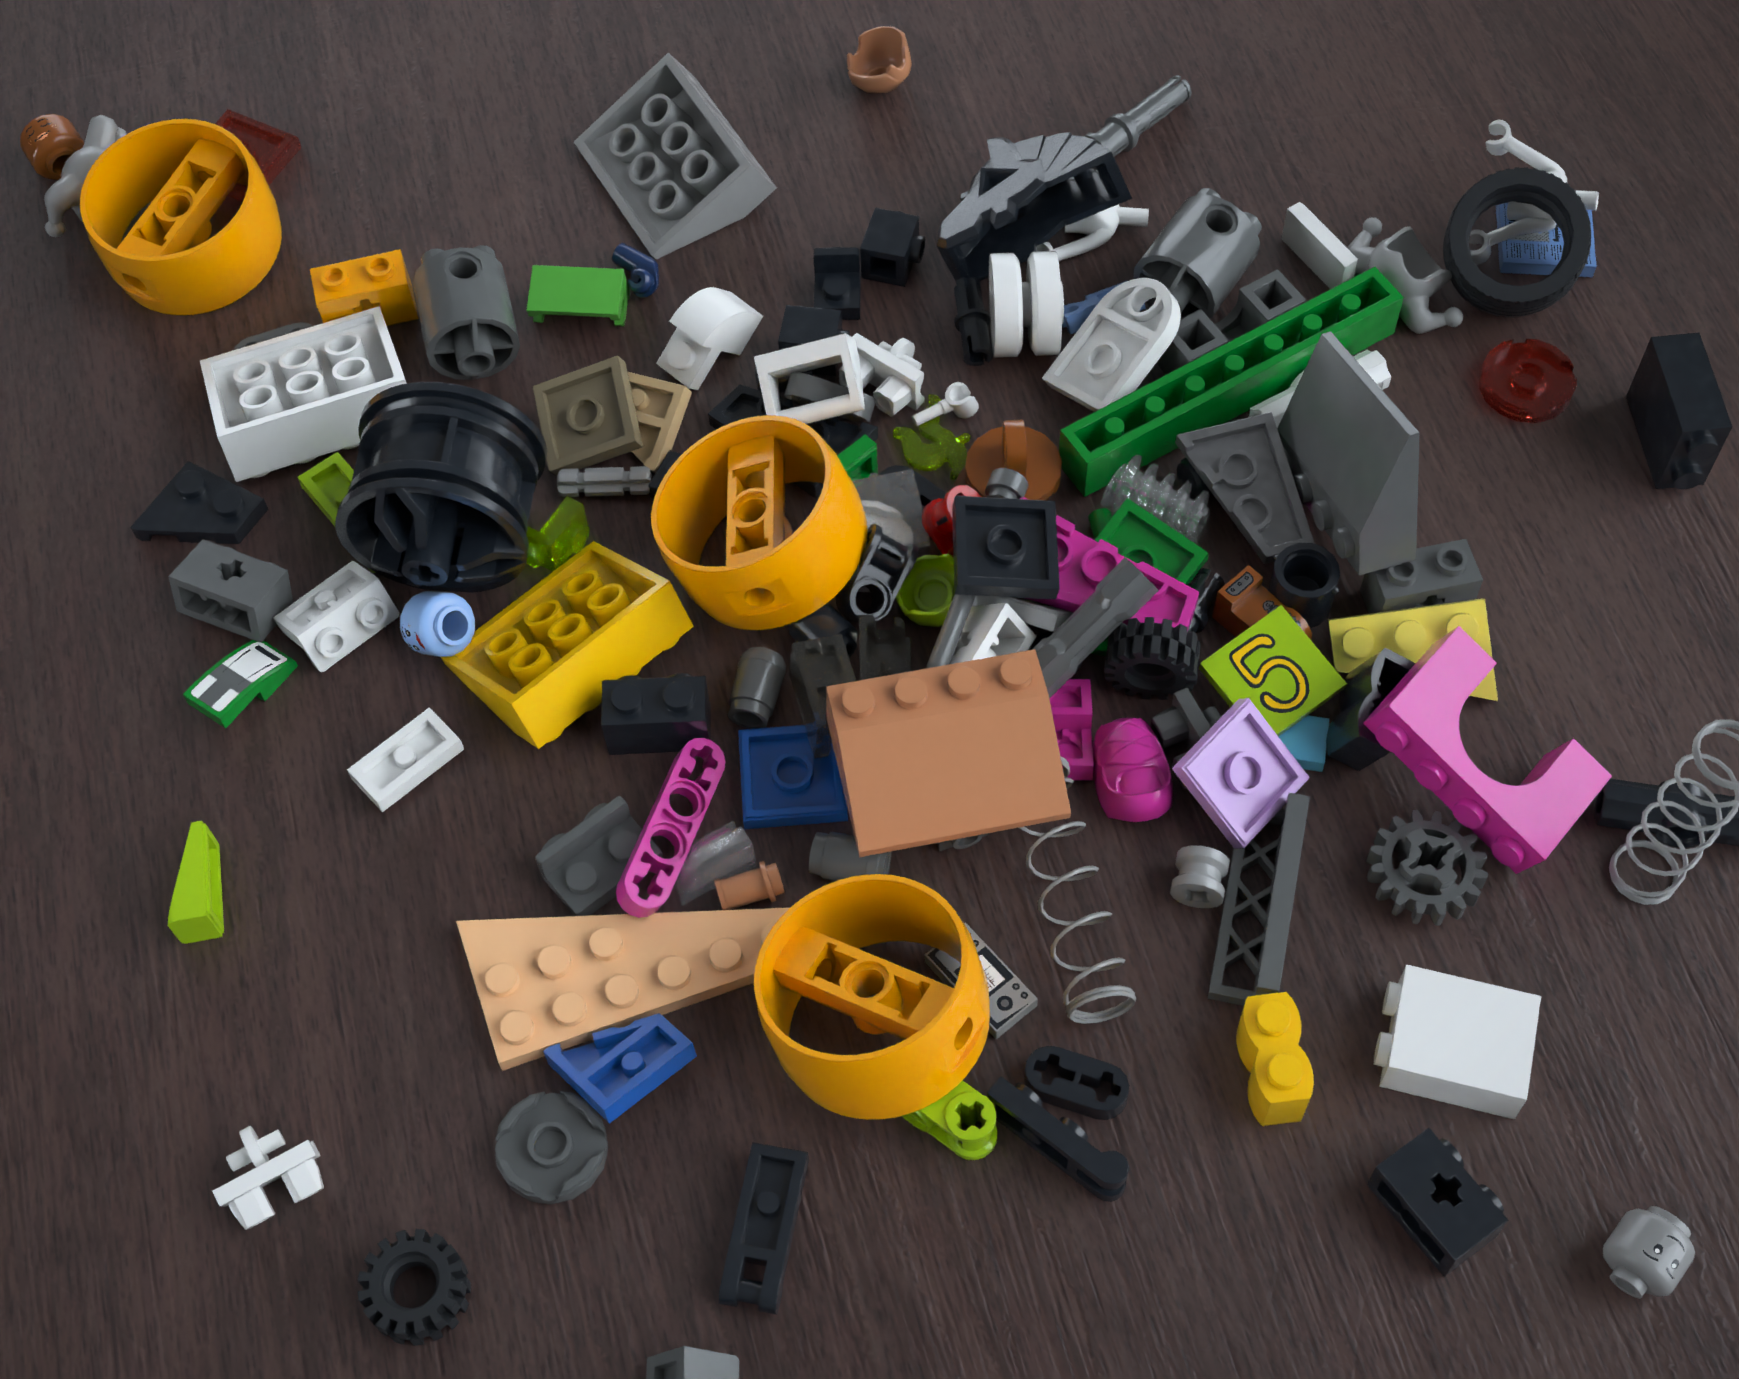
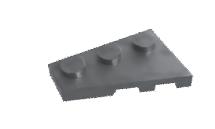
[1175,412,1315,564]

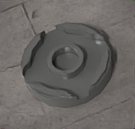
[495,1091,609,1205]

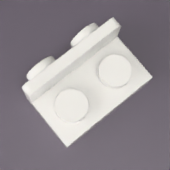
[273,561,399,672]

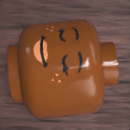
[20,114,84,180]

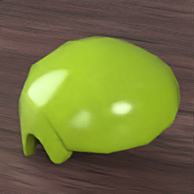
[896,554,955,627]

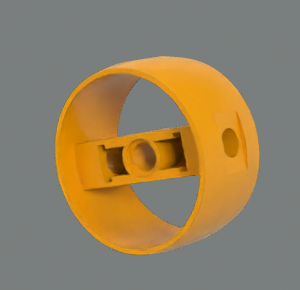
[80,119,282,315]
[651,415,868,630]
[754,874,990,1120]

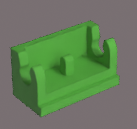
[527,265,630,326]

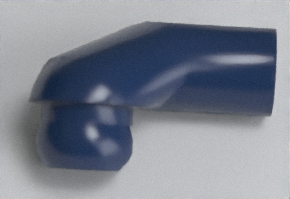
[612,243,659,297]

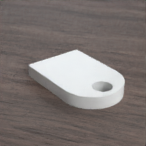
[1042,278,1181,412]

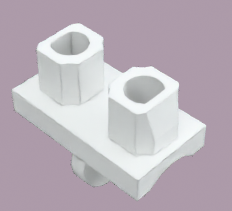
[839,333,924,417]
[212,1126,324,1230]

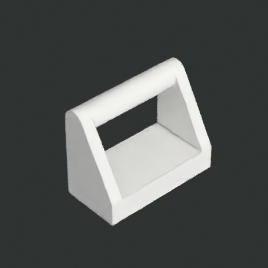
[754,333,865,424]

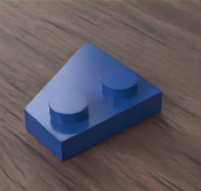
[543,1013,697,1124]

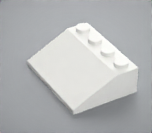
[200,306,407,482]

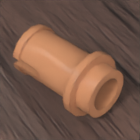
[714,861,785,910]

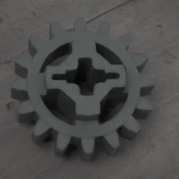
[1366,810,1488,926]

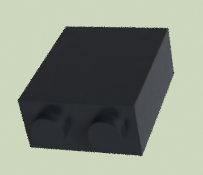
[1626,332,1733,490]

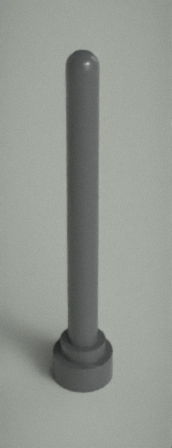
[927,468,1029,668]

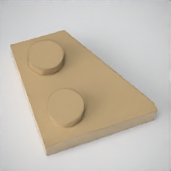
[628,372,692,474]

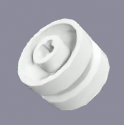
[989,251,1064,358]

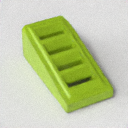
[167,820,224,944]

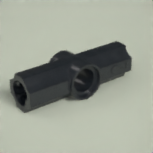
[1594,778,1739,848]

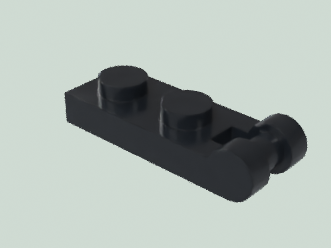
[987,1076,1129,1202]
[718,1142,809,1315]

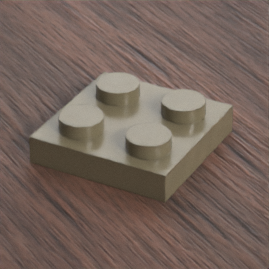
[533,355,643,477]

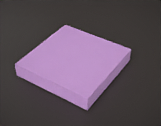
[1172,698,1310,848]

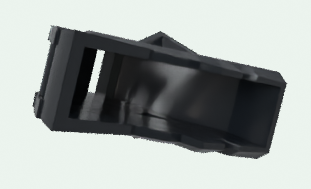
[936,132,1132,282]

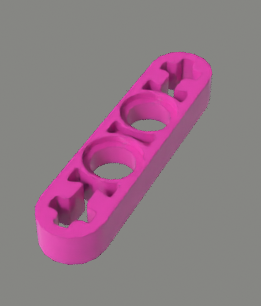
[616,738,726,918]

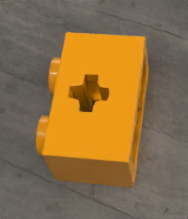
[310,249,419,326]

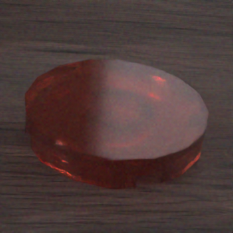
[1479,339,1577,423]

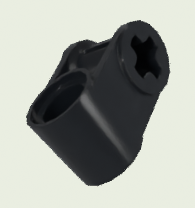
[836,523,919,622]

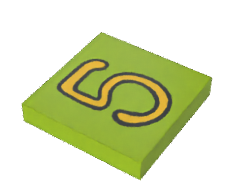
[1198,605,1347,737]

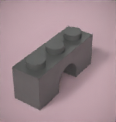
[1157,269,1306,375]

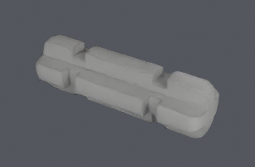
[557,466,652,497]

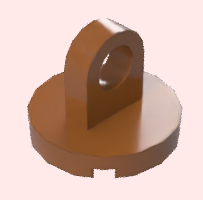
[965,419,1062,500]

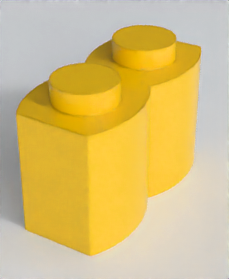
[1236,992,1314,1126]

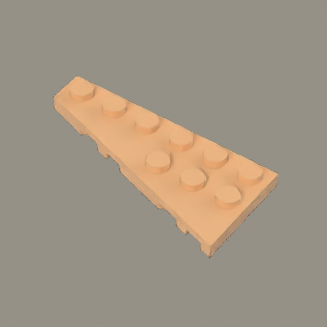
[456,908,789,1071]

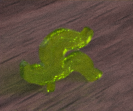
[893,394,971,480]

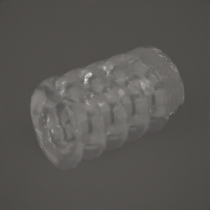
[1101,454,1211,544]

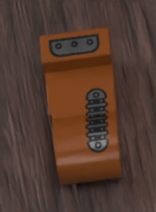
[1212,565,1312,640]

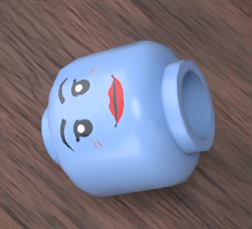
[400,591,475,657]

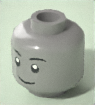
[1603,1206,1695,1298]

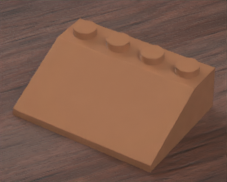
[826,649,1071,857]

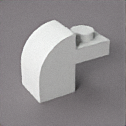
[656,287,763,390]

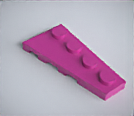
[1020,497,1199,632]

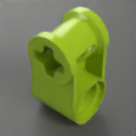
[902,1080,997,1160]

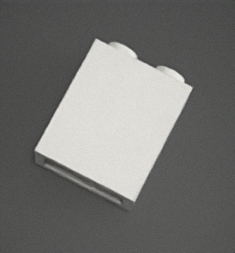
[1373,964,1541,1119]

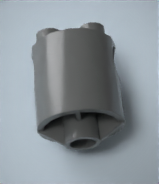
[1133,188,1262,319]
[413,245,520,380]

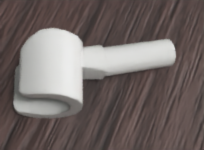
[912,382,979,426]

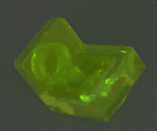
[526,496,590,571]

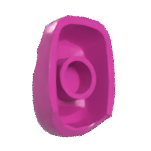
[1092,718,1173,822]

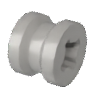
[1170,845,1230,908]

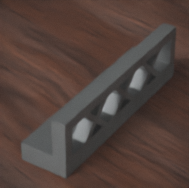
[1207,792,1310,1006]

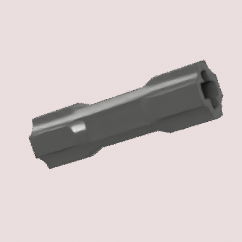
[1032,558,1159,698]

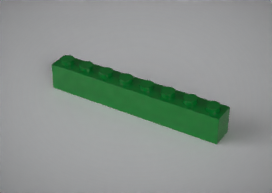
[1059,266,1404,497]

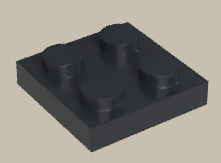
[952,496,1060,599]

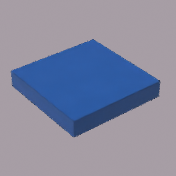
[738,723,848,829]

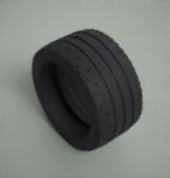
[1443,167,1591,317]

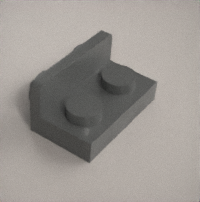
[535,796,664,916]

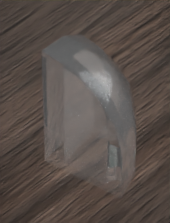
[676,820,756,906]

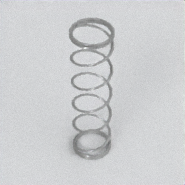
[1609,719,1739,905]
[1019,756,1137,1024]

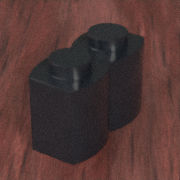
[1326,648,1416,771]

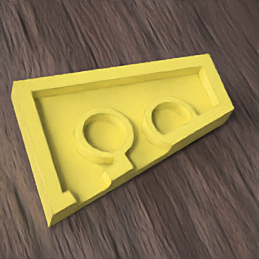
[1328,598,1498,701]

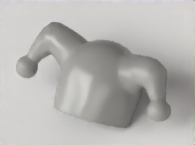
[44,115,127,237]
[1347,217,1463,334]

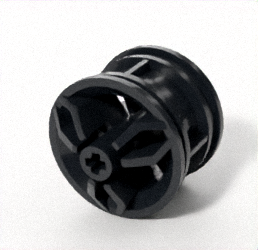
[335,382,547,593]

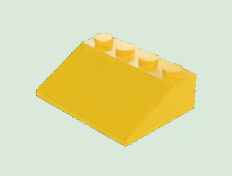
[441,541,694,749]

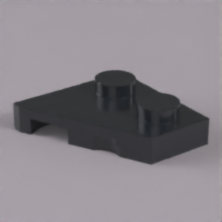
[130,461,268,544]

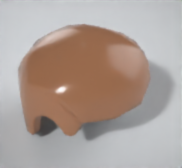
[847,26,912,94]

